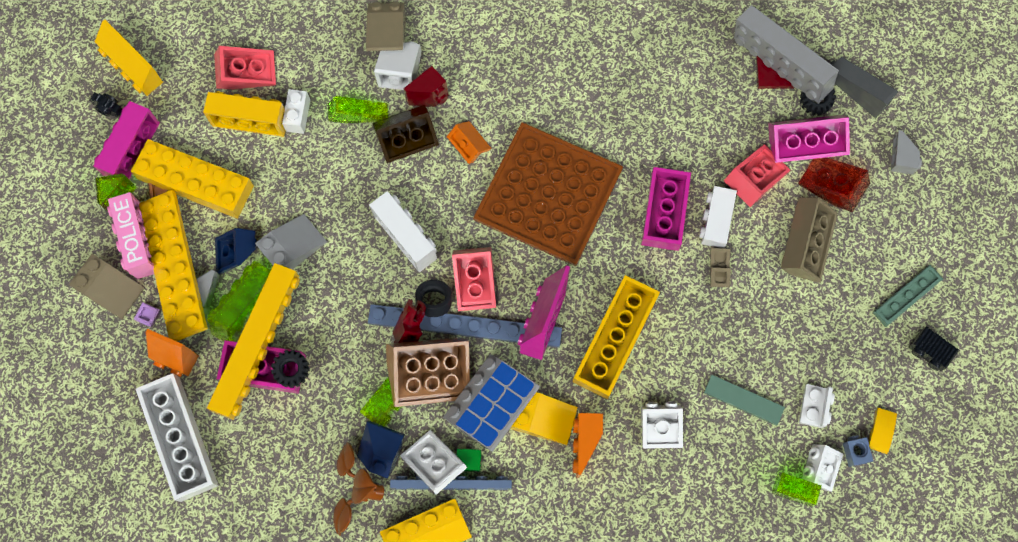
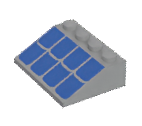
[443,354,540,452]

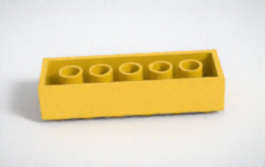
[131,139,254,219]
[573,275,660,400]

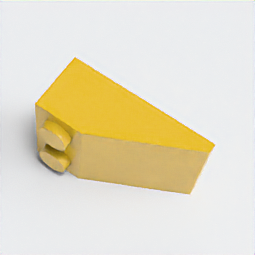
[510,392,578,445]

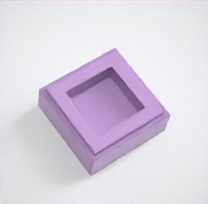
[134,302,161,328]

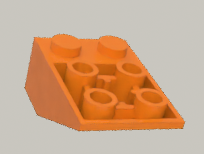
[573,413,603,478]

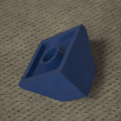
[215,228,257,275]
[357,420,405,479]

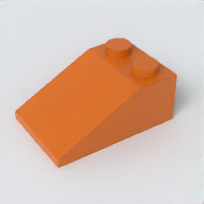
[146,329,199,377]

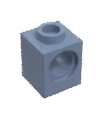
[843,435,873,467]

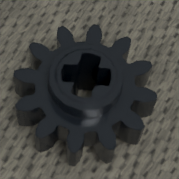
[89,92,122,118]

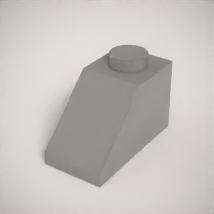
[891,130,922,175]
[196,270,220,309]

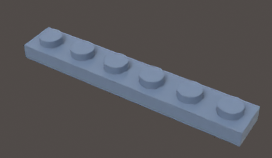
[390,476,512,490]

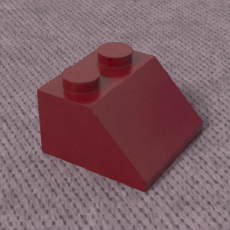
[403,66,449,107]

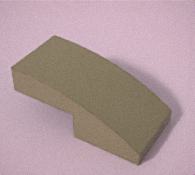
[710,248,731,287]

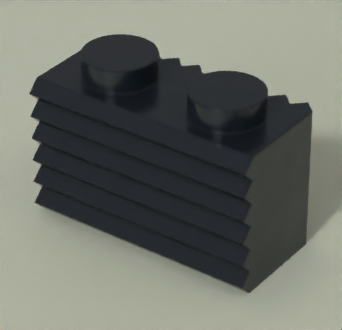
[908,326,959,371]

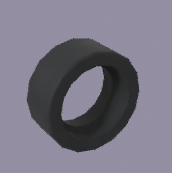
[415,280,452,317]

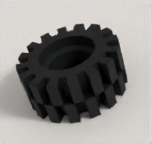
[800,89,836,116]
[271,350,310,388]

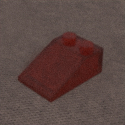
[798,157,871,212]

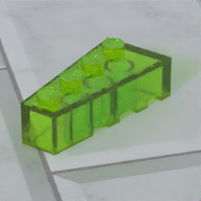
[207,260,271,342]

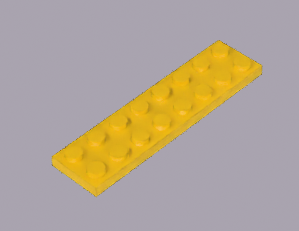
[139,190,208,341]

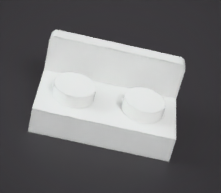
[799,384,835,428]
[801,444,843,492]

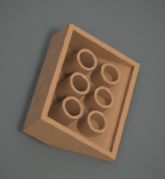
[386,338,470,407]

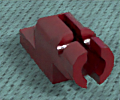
[393,299,426,343]

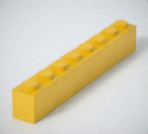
[207,263,300,420]

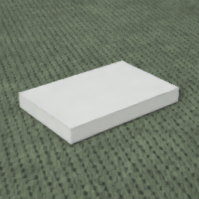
[400,430,467,494]

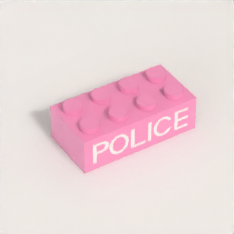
[107,192,154,279]

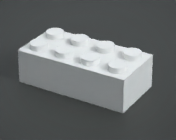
[369,191,437,272]

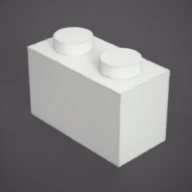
[282,89,310,134]

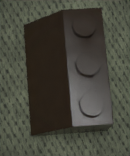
[372,105,439,163]

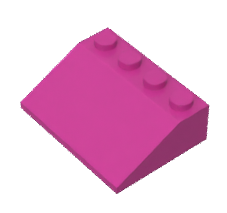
[517,265,570,360]

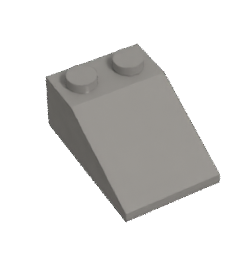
[255,214,327,270]

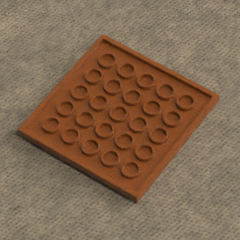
[473,122,623,266]

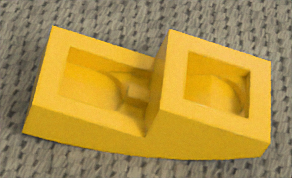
[868,407,897,454]

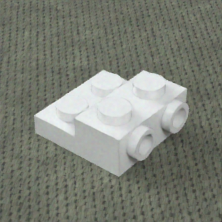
[641,401,683,448]

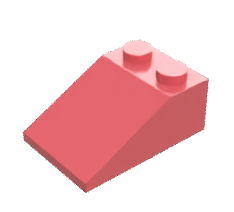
[214,46,276,90]
[724,144,791,207]
[452,247,496,311]

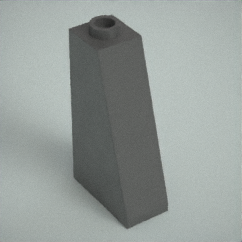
[830,56,898,119]

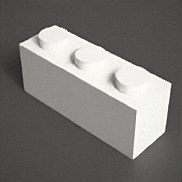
[699,186,737,248]

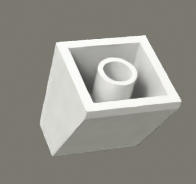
[374,41,421,90]

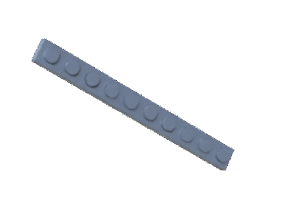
[368,304,562,348]

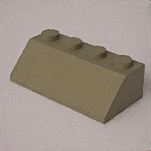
[781,197,838,283]

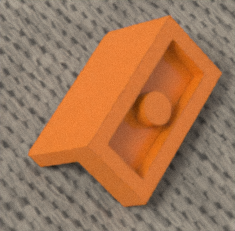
[446,121,491,164]

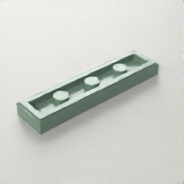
[873,265,943,327]
[704,375,785,426]

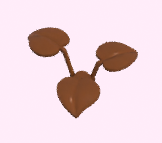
[333,442,384,536]

